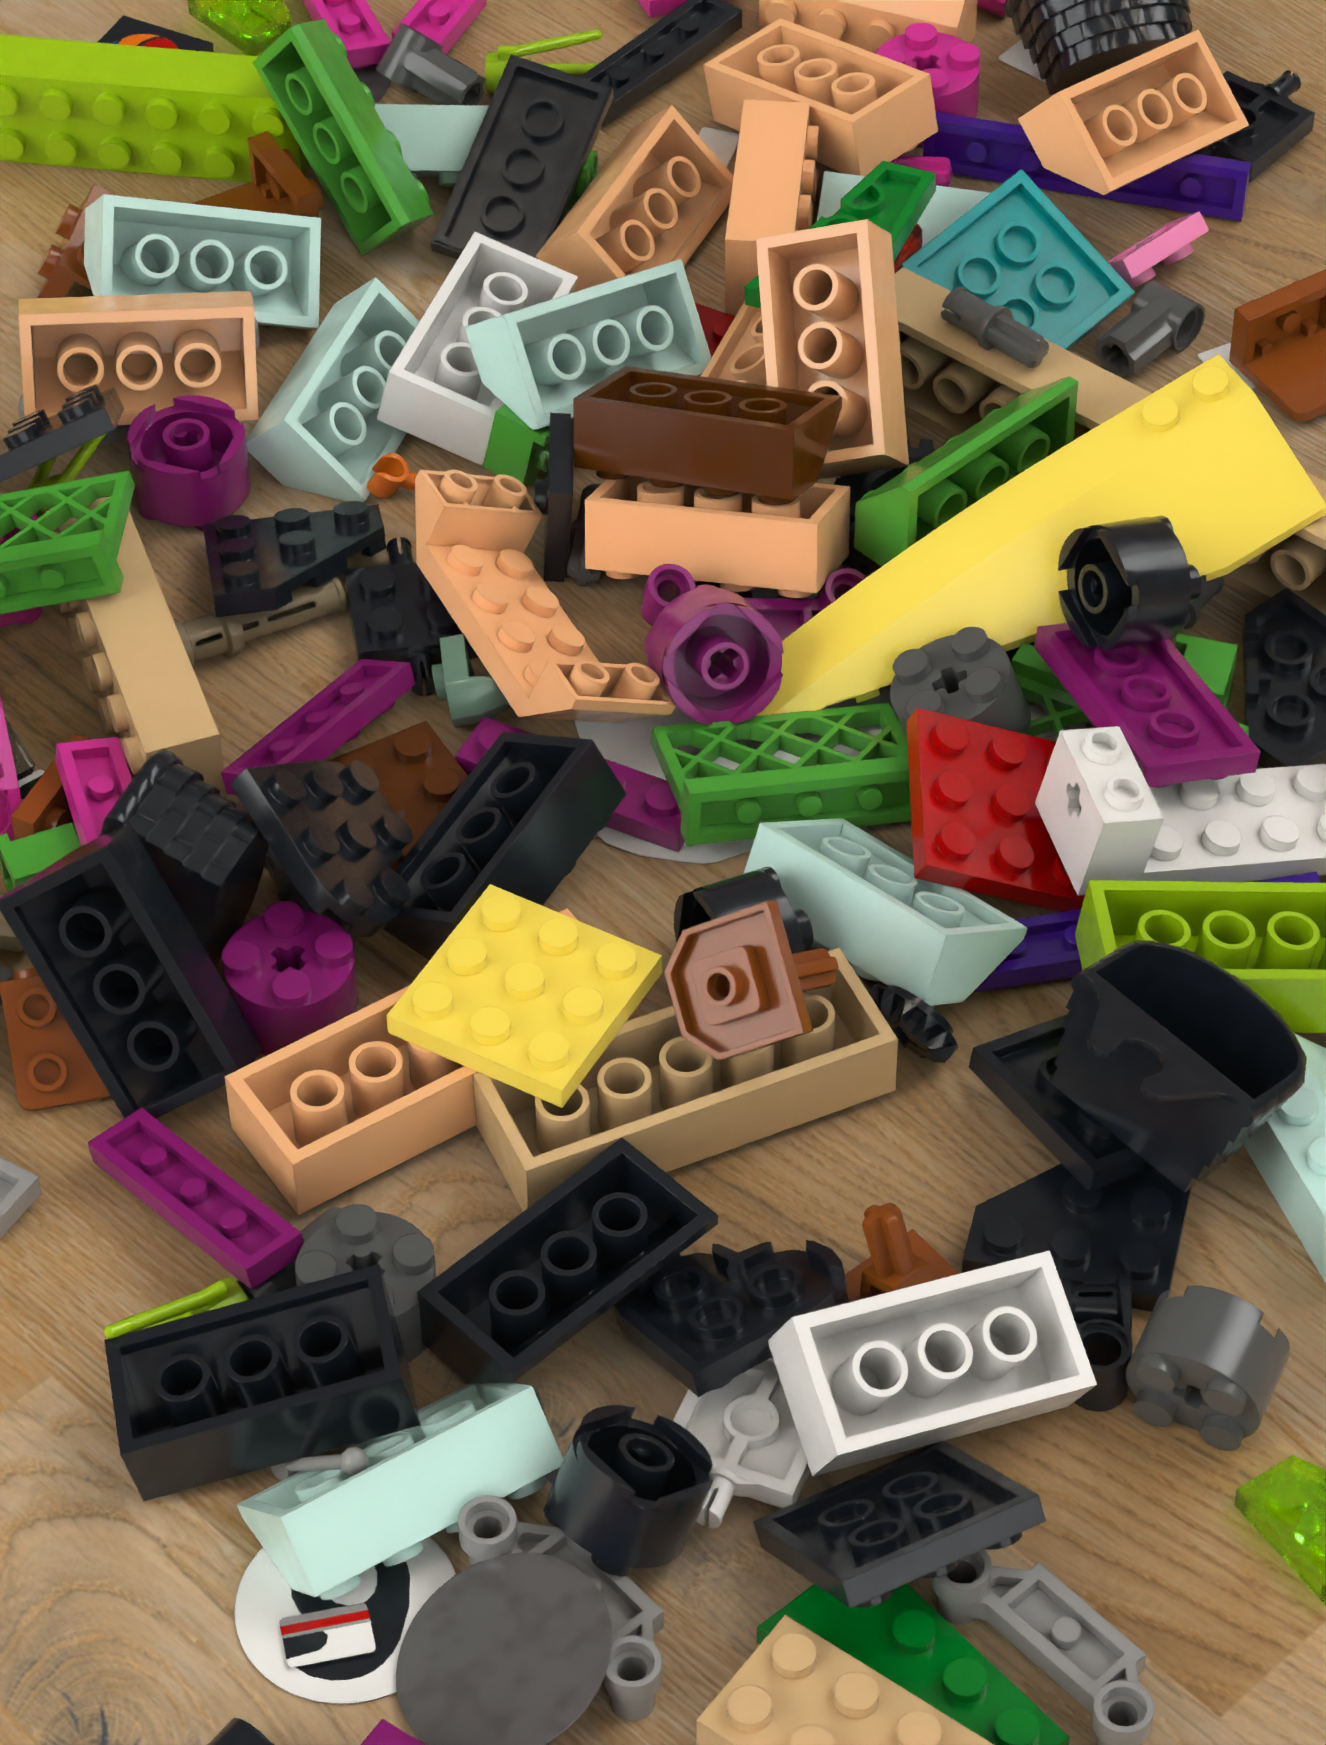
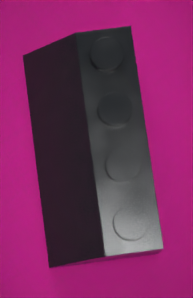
[383,732,627,961]
[0,822,263,1119]
[417,1138,718,1383]
[104,1264,420,1501]

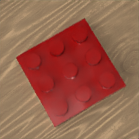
[906,708,1085,912]

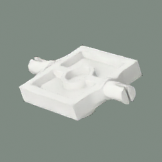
[673,1357,811,1528]

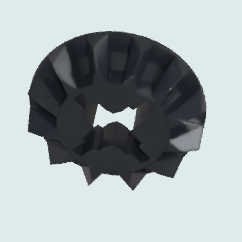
[868,985,958,1063]

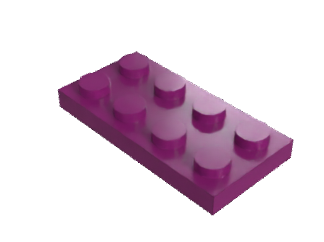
[1034,623,1261,788]

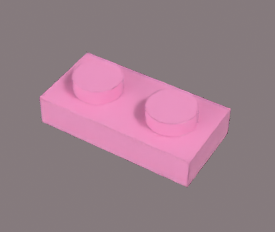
[1107,211,1210,289]

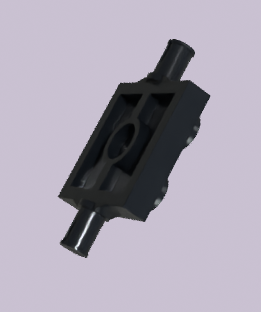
[1194,70,1315,182]
[344,537,479,696]

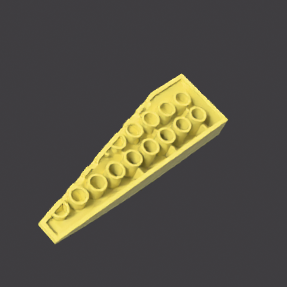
[749,354,1326,741]

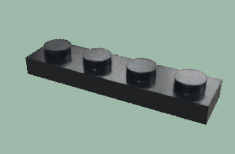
[580,0,742,126]

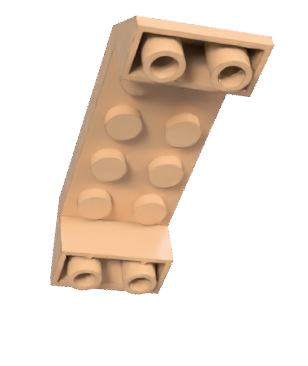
[415,469,676,723]

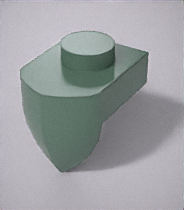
[432,634,511,728]

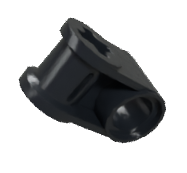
[1059,1276,1133,1412]

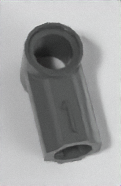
[376,23,486,105]
[1095,281,1205,379]

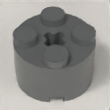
[890,627,1031,736]
[295,1204,436,1363]
[1126,1286,1290,1451]

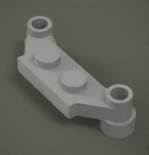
[458,1495,664,1721]
[931,1549,1154,1745]

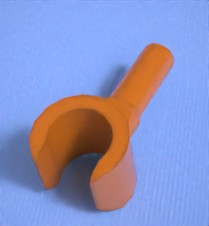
[367,453,417,498]

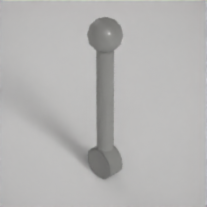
[270,1447,368,1481]

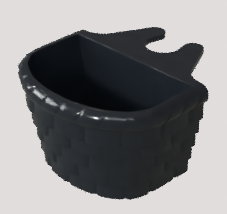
[1004,0,1193,95]
[99,748,269,966]
[1050,940,1307,1192]

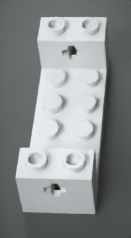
[1035,726,1326,896]

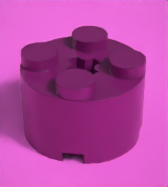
[127,395,251,531]
[644,584,784,725]
[221,901,358,1056]

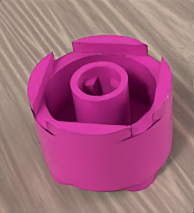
[875,23,980,148]

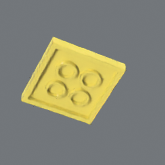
[386,884,662,1108]

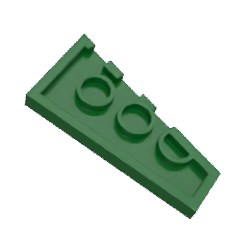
[744,161,936,308]
[756,1584,1070,1745]

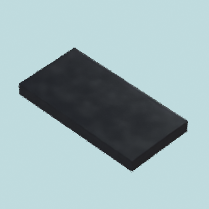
[431,54,614,259]

